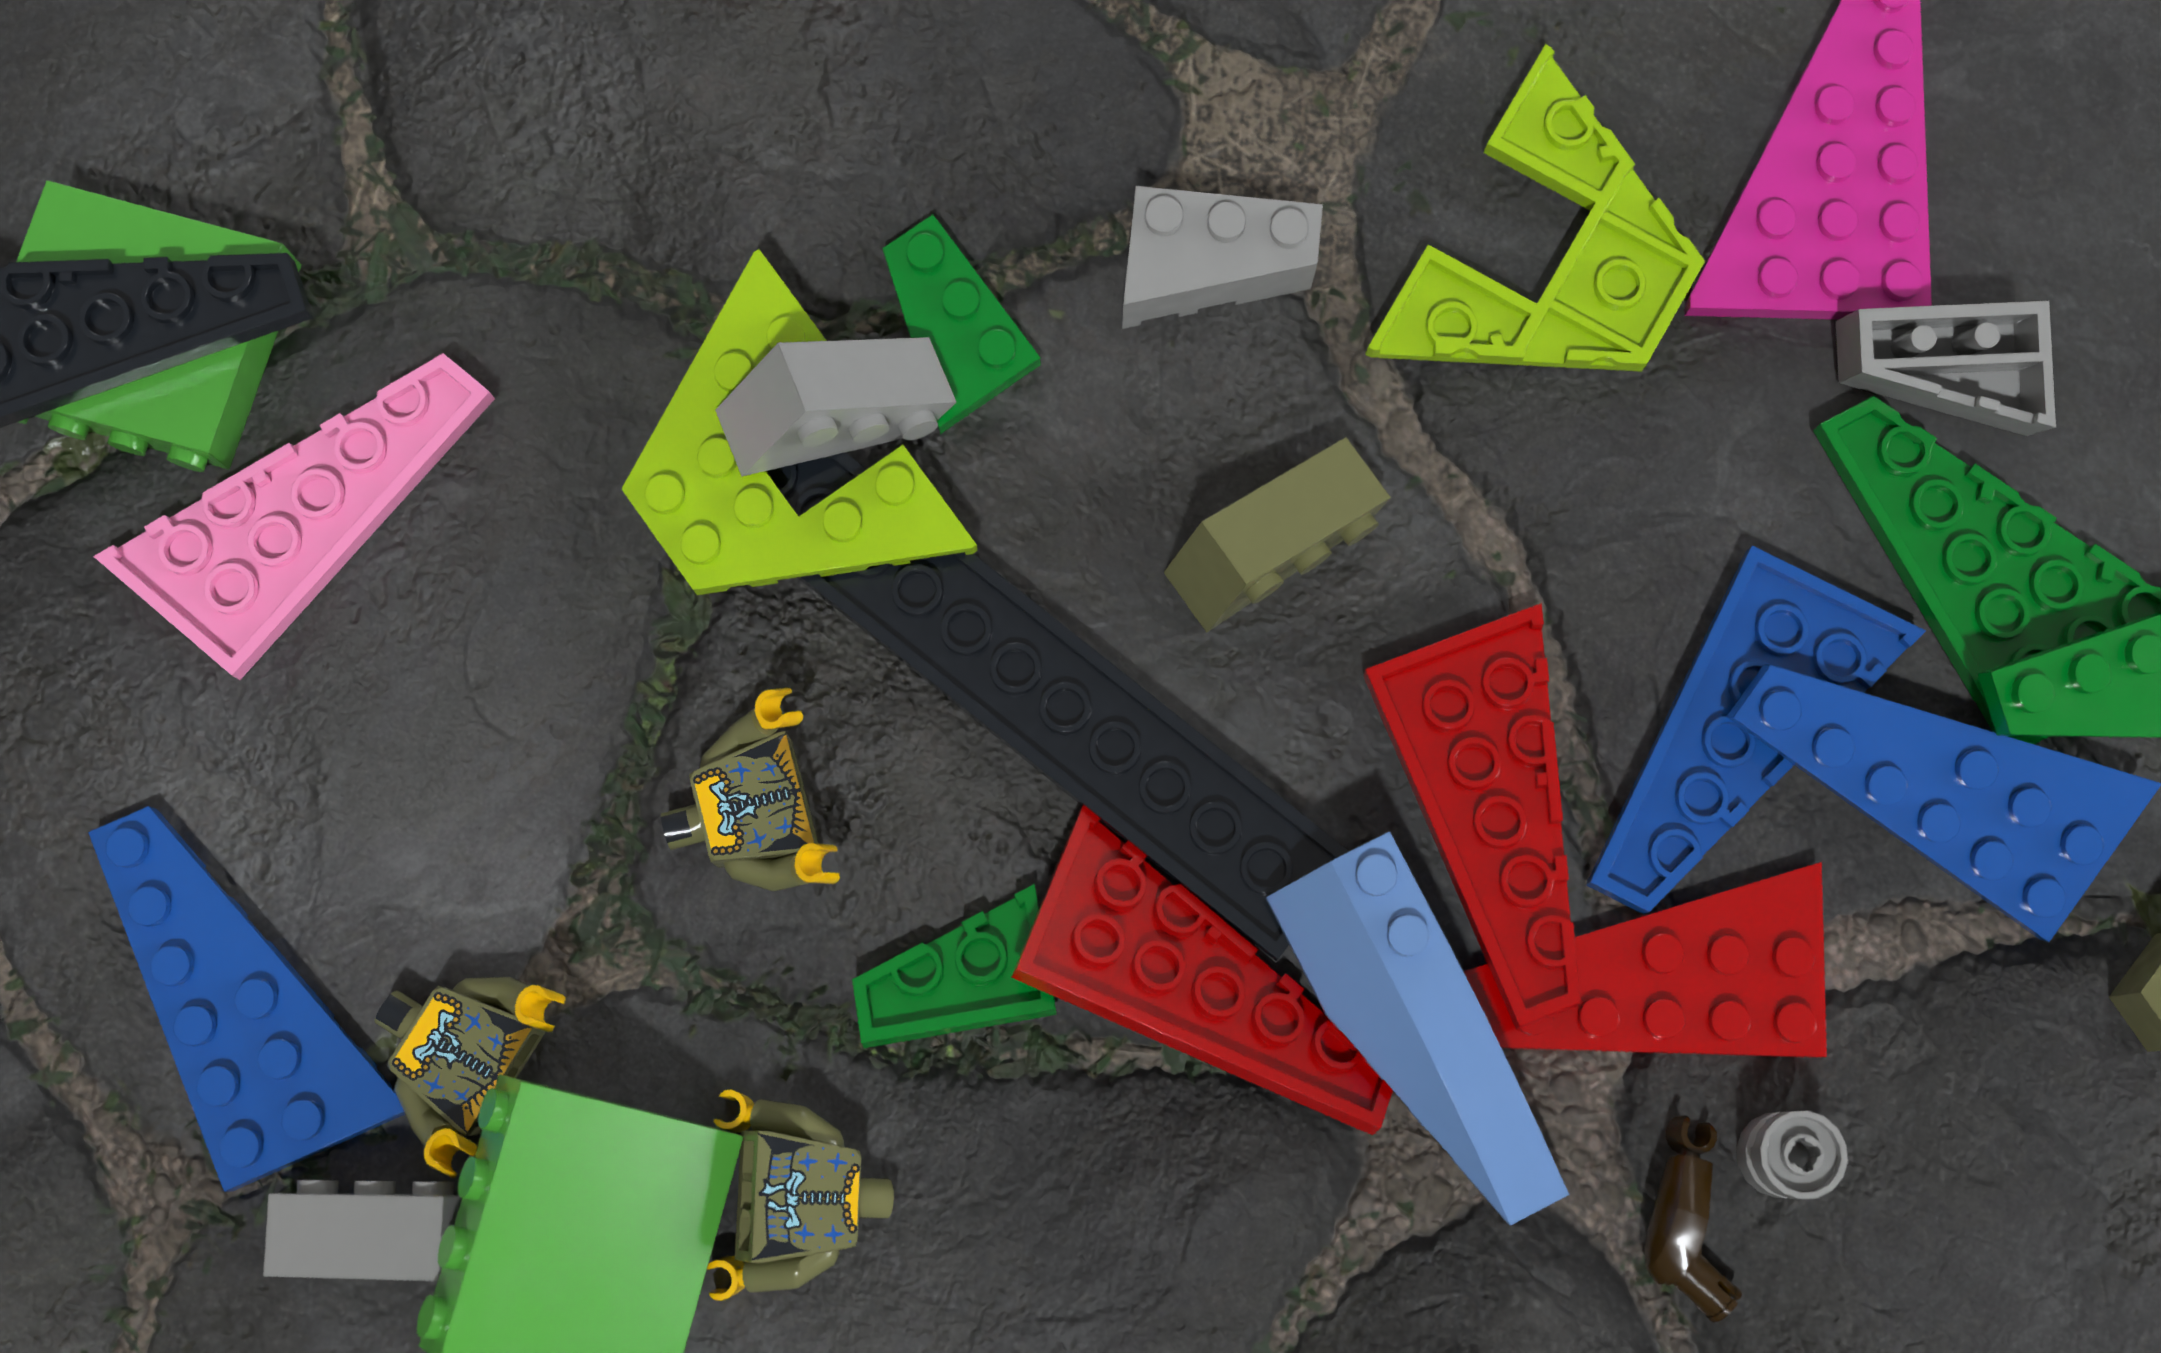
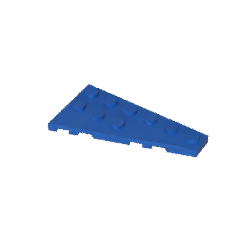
[1585,546,1926,914]
[1727,664,2161,942]
[88,806,405,1192]

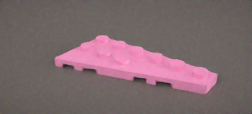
[93,353,495,680]

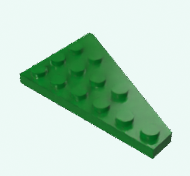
[1813,396,2161,744]

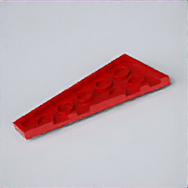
[1363,603,1581,1030]
[1011,805,1393,1136]
[1463,862,1827,1058]

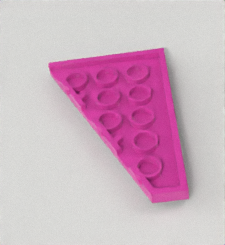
[1684,0,1932,320]

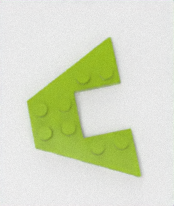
[1365,44,1705,372]
[622,249,978,595]

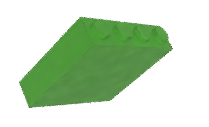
[16,180,301,472]
[417,1074,744,1353]

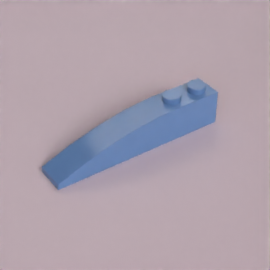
[1266,831,1569,1225]

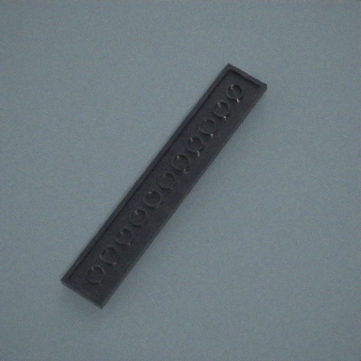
[766,453,1350,961]

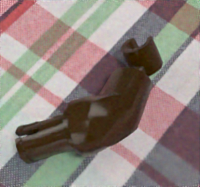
[1645,1115,1742,1323]

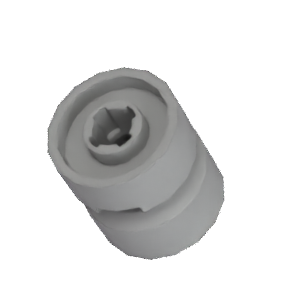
[1736,1111,1848,1199]

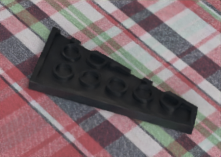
[0,253,314,428]

